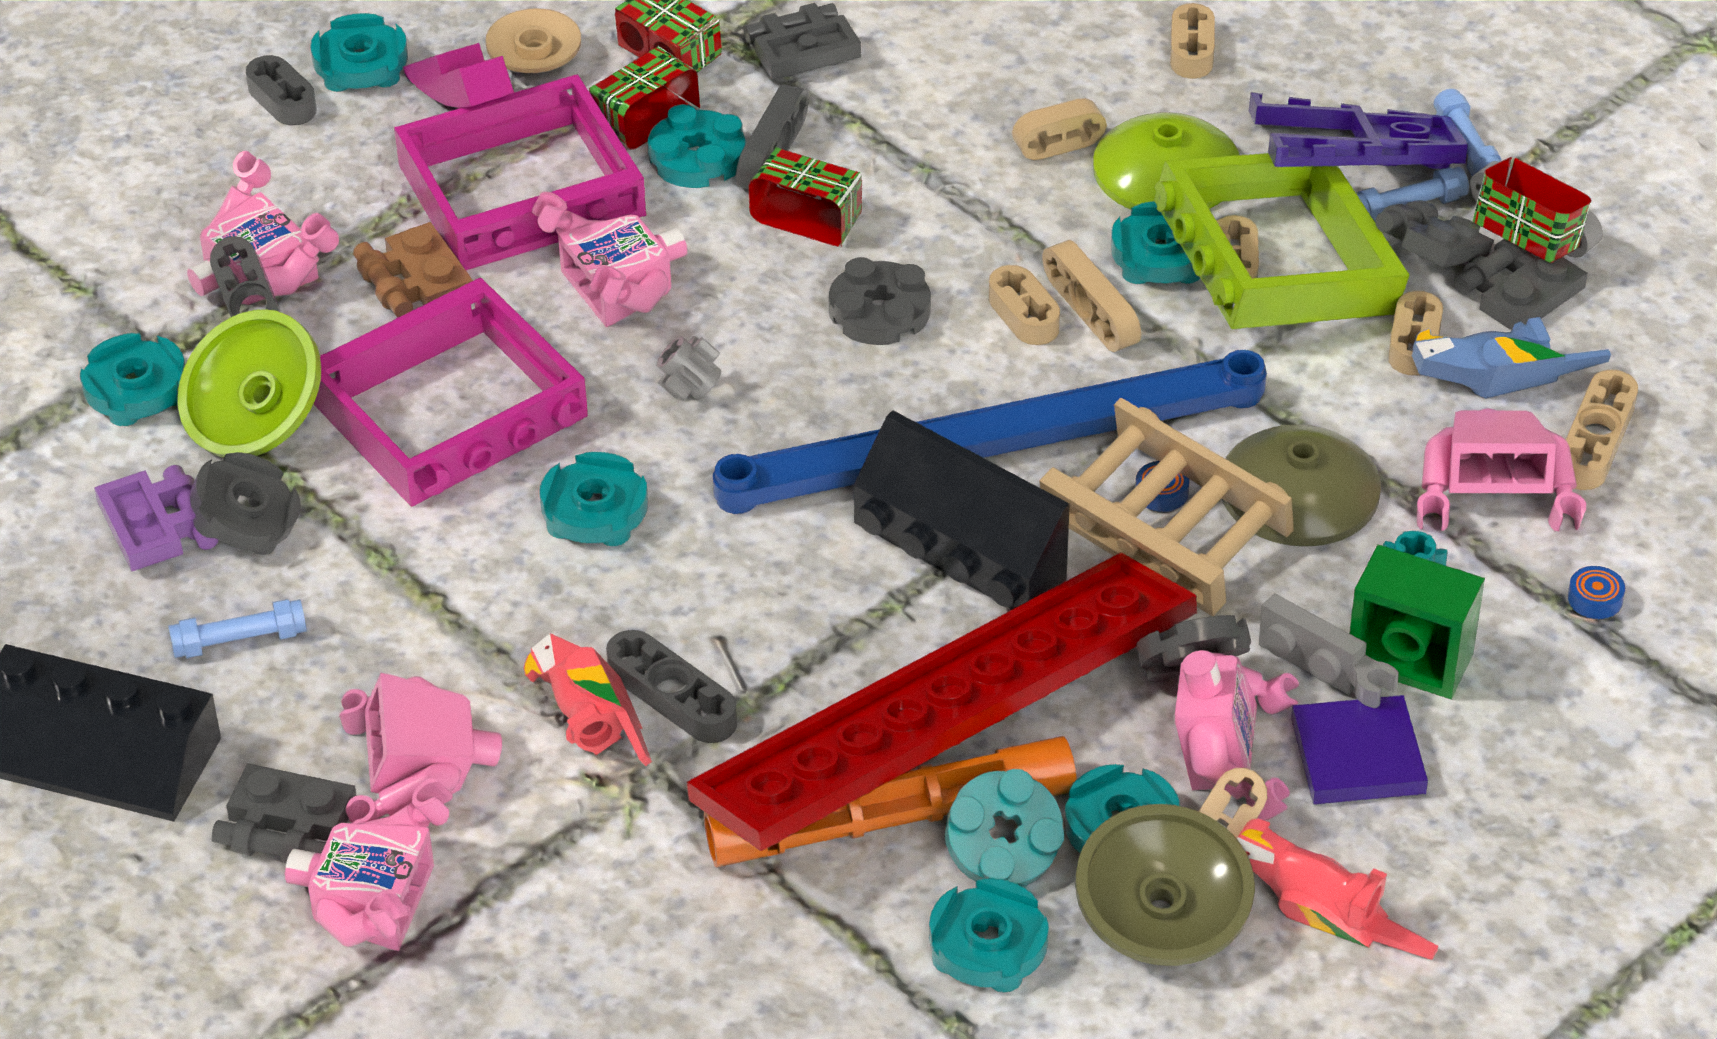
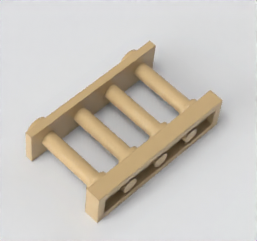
[1039,398,1294,616]

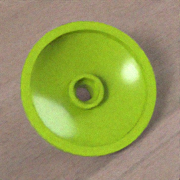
[1093,112,1240,210]
[178,309,321,458]

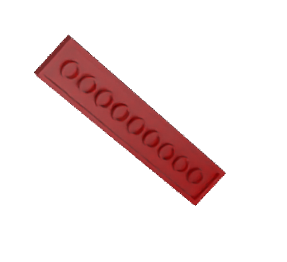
[687,552,1197,851]

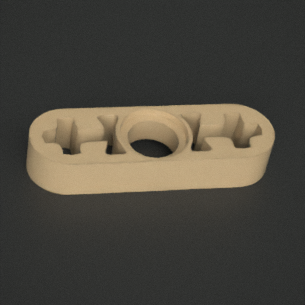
[1042,240,1141,352]
[1566,370,1638,490]

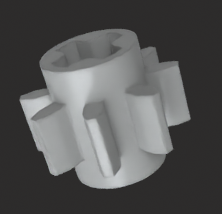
[656,336,721,400]

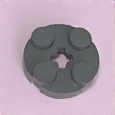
[829,257,931,345]
[190,452,301,555]
[1136,615,1251,682]

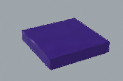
[1291,695,1428,805]

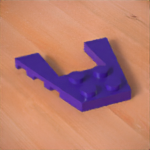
[1248,92,1468,169]

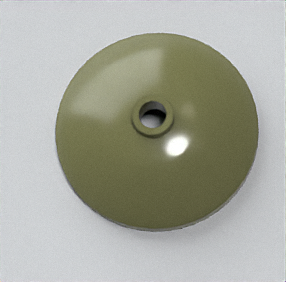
[1222,424,1381,547]
[1075,804,1255,966]

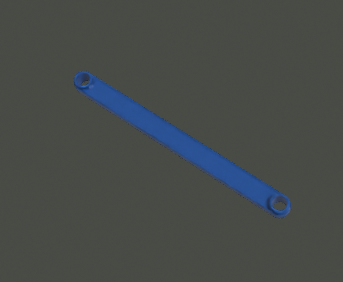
[713,350,1267,514]

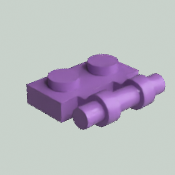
[94,465,219,571]

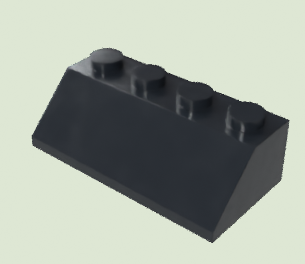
[854,410,1070,609]
[0,644,221,822]

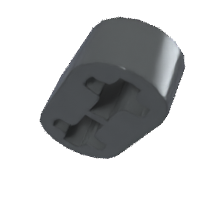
[246,55,317,126]

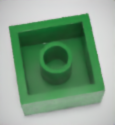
[1349,544,1485,700]

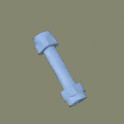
[1433,89,1501,176]
[1357,167,1469,223]
[168,599,307,659]

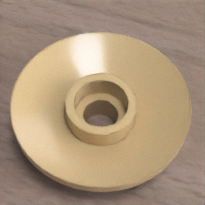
[486,8,581,73]

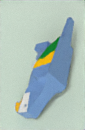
[1412,317,1611,399]

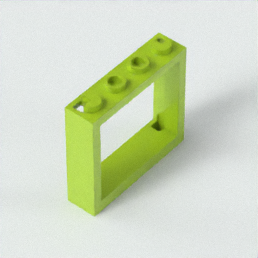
[1154,153,1410,329]

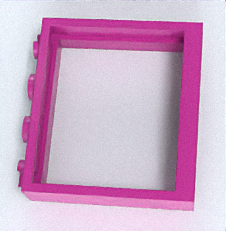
[394,74,646,270]
[314,277,588,507]

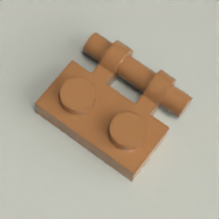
[353,222,473,317]

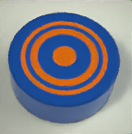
[1135,461,1190,512]
[1568,566,1626,619]

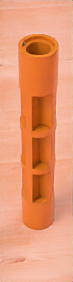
[703,736,1077,867]

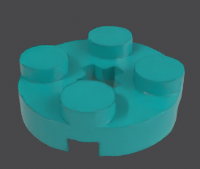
[310,13,408,92]
[648,104,746,188]
[1111,201,1200,284]
[80,333,185,426]
[540,452,648,546]
[1064,764,1180,853]
[945,769,1064,887]
[929,878,1049,993]

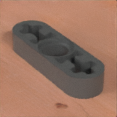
[736,84,809,189]
[210,236,281,317]
[606,630,737,743]

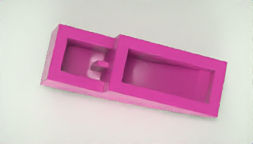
[403,43,514,108]

